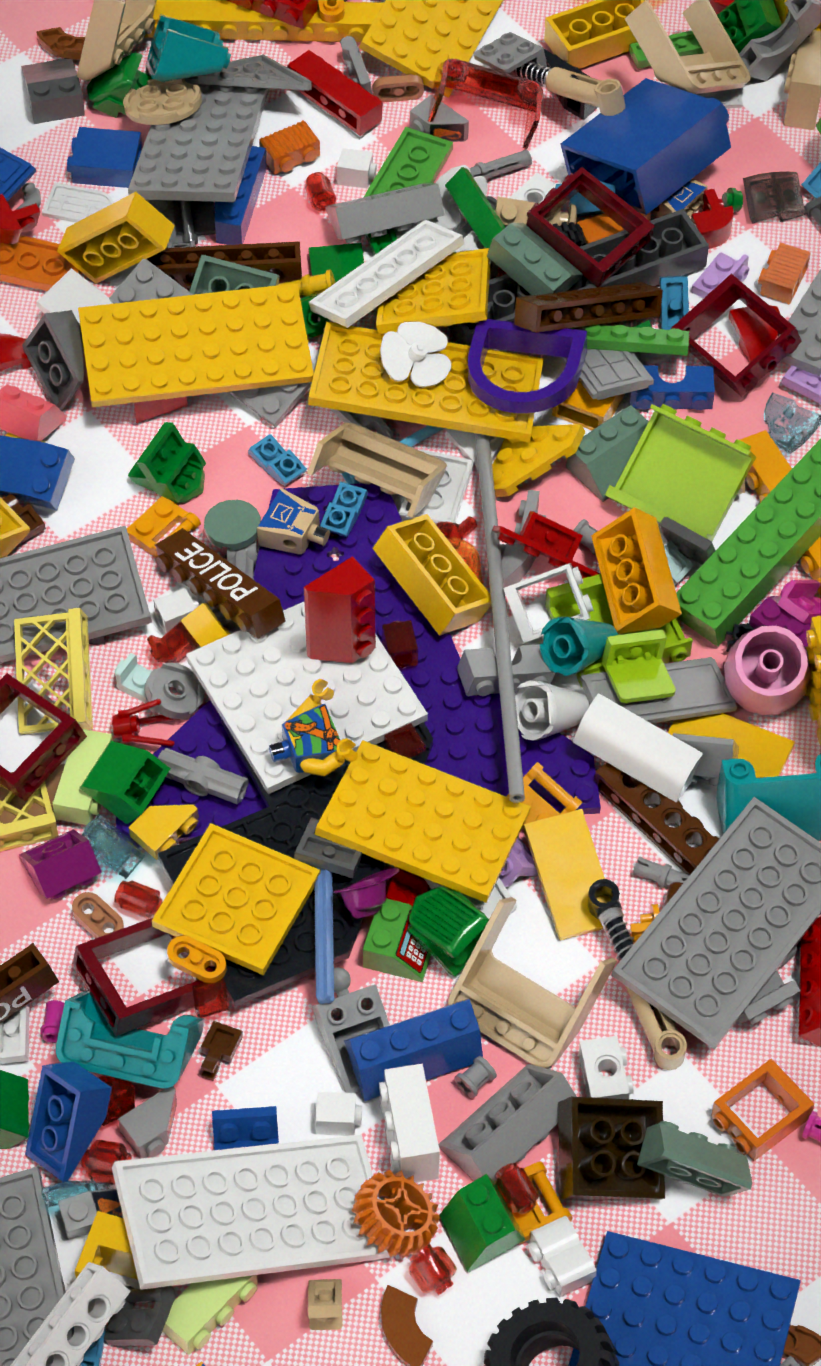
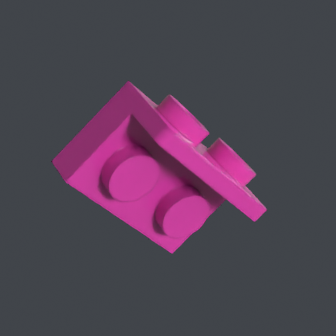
[777,580,821,624]

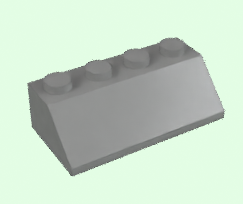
[325,183,445,243]
[438,1064,577,1182]

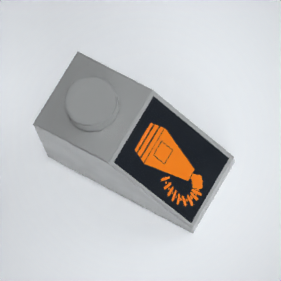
[409,95,469,142]
[118,1086,177,1159]
[58,1188,123,1240]

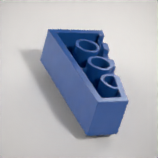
[215,146,267,245]

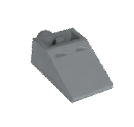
[311,967,390,1093]

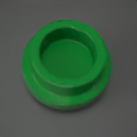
[722,187,743,212]

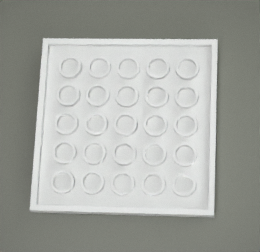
[186,602,428,794]

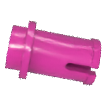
[40,1000,65,1043]

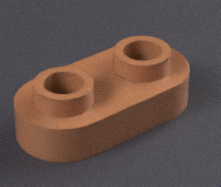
[372,74,424,103]
[72,892,124,938]

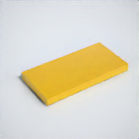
[668,713,795,778]
[523,809,611,941]

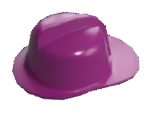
[333,868,400,919]

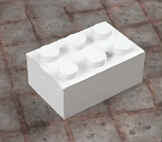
[379,1064,440,1183]

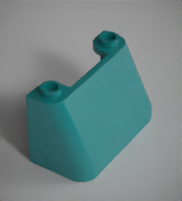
[146,14,231,82]
[716,754,821,841]
[56,991,205,1088]

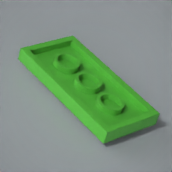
[364,127,453,197]

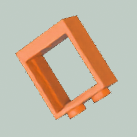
[711,1058,815,1161]

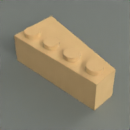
[784,30,821,130]

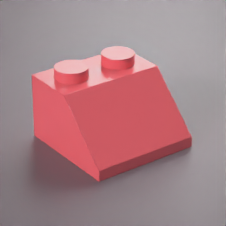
[0,384,67,441]

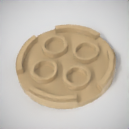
[123,78,202,125]

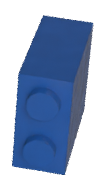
[67,127,143,188]

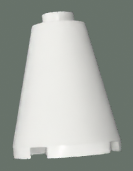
[515,680,590,740]

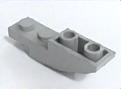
[500,490,546,588]

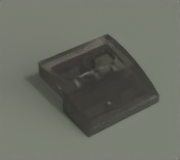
[743,171,806,224]

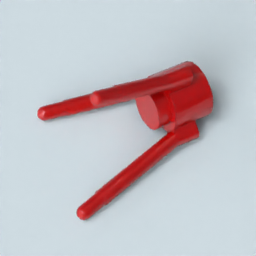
[112,699,175,746]

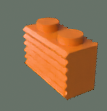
[259,120,320,175]
[758,242,811,305]

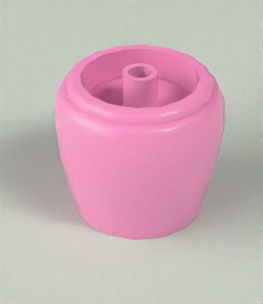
[724,626,811,715]

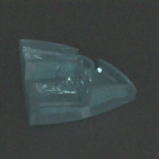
[764,392,821,454]
[42,1180,113,1208]

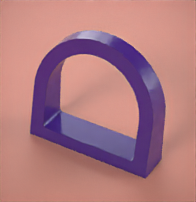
[468,319,587,413]

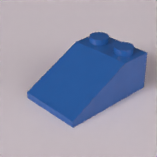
[0,435,75,511]
[25,1061,112,1182]

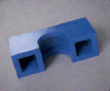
[629,365,715,410]

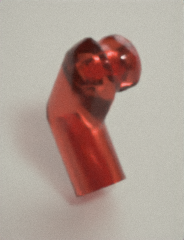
[436,516,478,542]

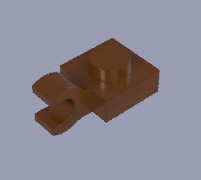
[3,494,46,543]
[201,1021,243,1081]

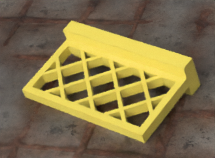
[14,608,93,735]
[0,781,59,852]

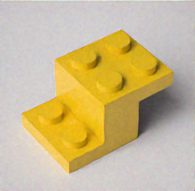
[75,1211,138,1280]

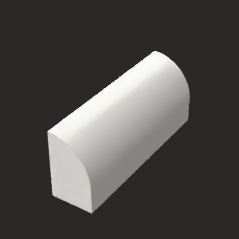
[573,693,703,802]

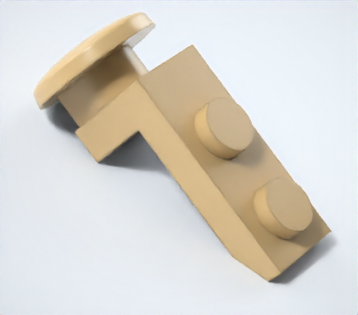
[495,196,577,226]

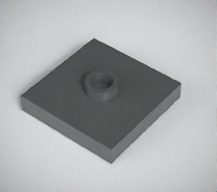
[659,517,716,565]

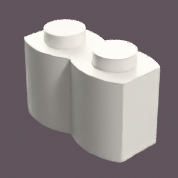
[528,1216,597,1296]

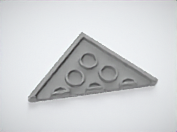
[185,54,312,90]

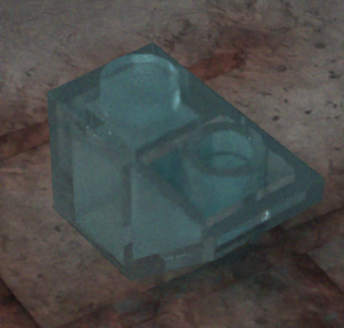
[82,814,146,879]

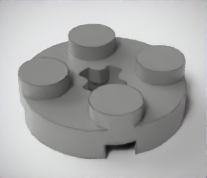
[145,663,205,720]

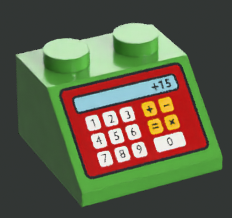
[363,898,432,983]

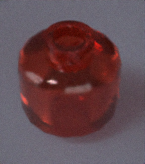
[81,1139,132,1185]
[408,1244,457,1296]

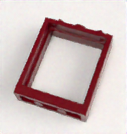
[526,167,655,287]
[671,273,802,397]
[0,673,87,801]
[72,918,220,1036]

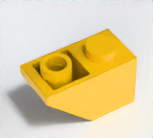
[128,805,199,860]

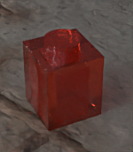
[382,620,418,668]

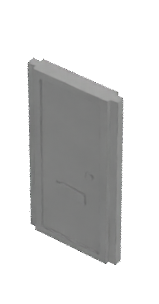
[562,323,654,400]
[580,657,737,723]

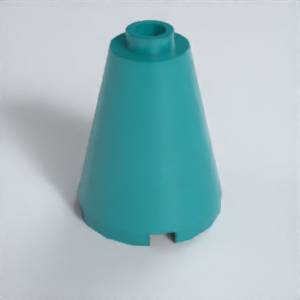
[540,616,618,676]

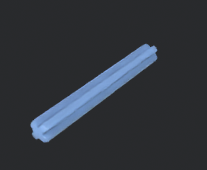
[315,867,334,1004]

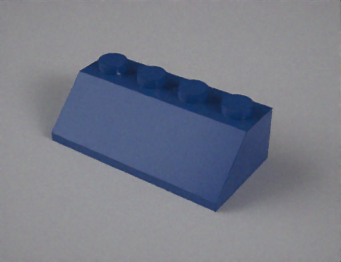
[344,999,483,1101]

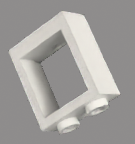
[503,563,594,643]

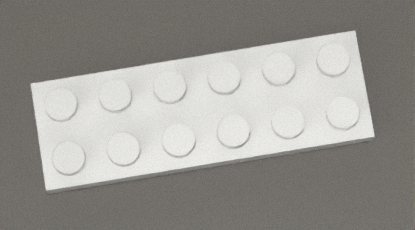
[309,219,464,328]

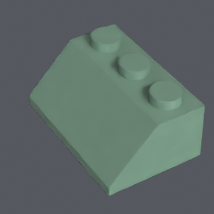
[487,223,583,295]
[189,255,279,295]
[566,405,649,502]
[637,1121,753,1197]

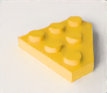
[492,424,586,497]

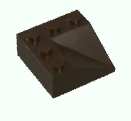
[558,1096,665,1201]

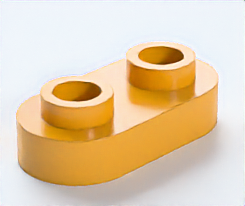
[318,0,345,23]
[167,935,227,983]

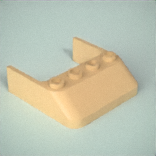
[77,0,157,82]
[625,0,751,94]
[307,423,447,518]
[448,897,617,1068]

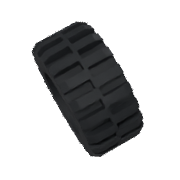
[483,1297,619,1366]

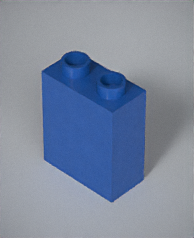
[560,78,731,215]

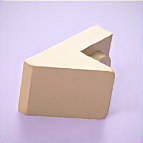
[308,1279,343,1330]

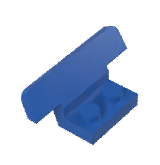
[212,1106,279,1150]

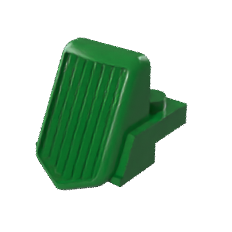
[86,52,152,118]
[128,422,206,503]
[407,887,489,977]

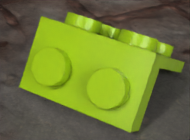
[602,630,676,703]

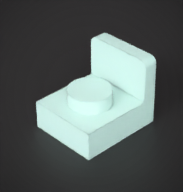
[664,541,694,586]
[115,653,152,703]

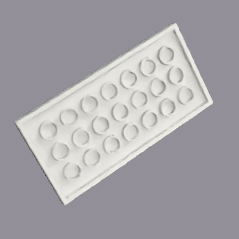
[112,1134,392,1290]

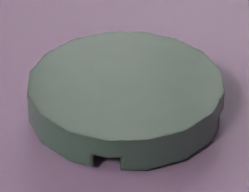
[204,499,261,550]

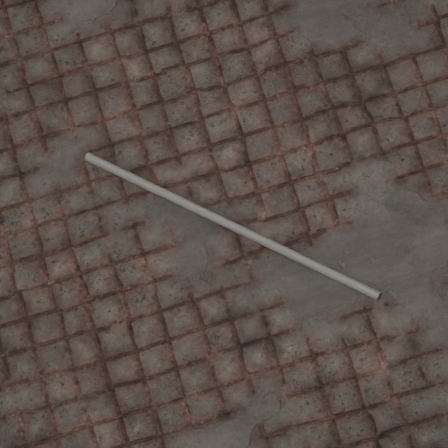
[475,433,525,803]

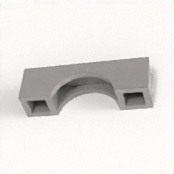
[739,0,821,81]

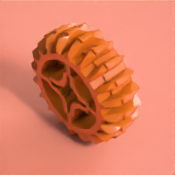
[352,1169,440,1259]

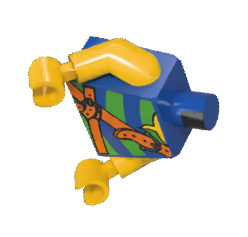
[269,679,358,776]

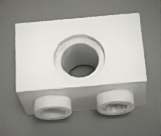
[578,1036,634,1099]

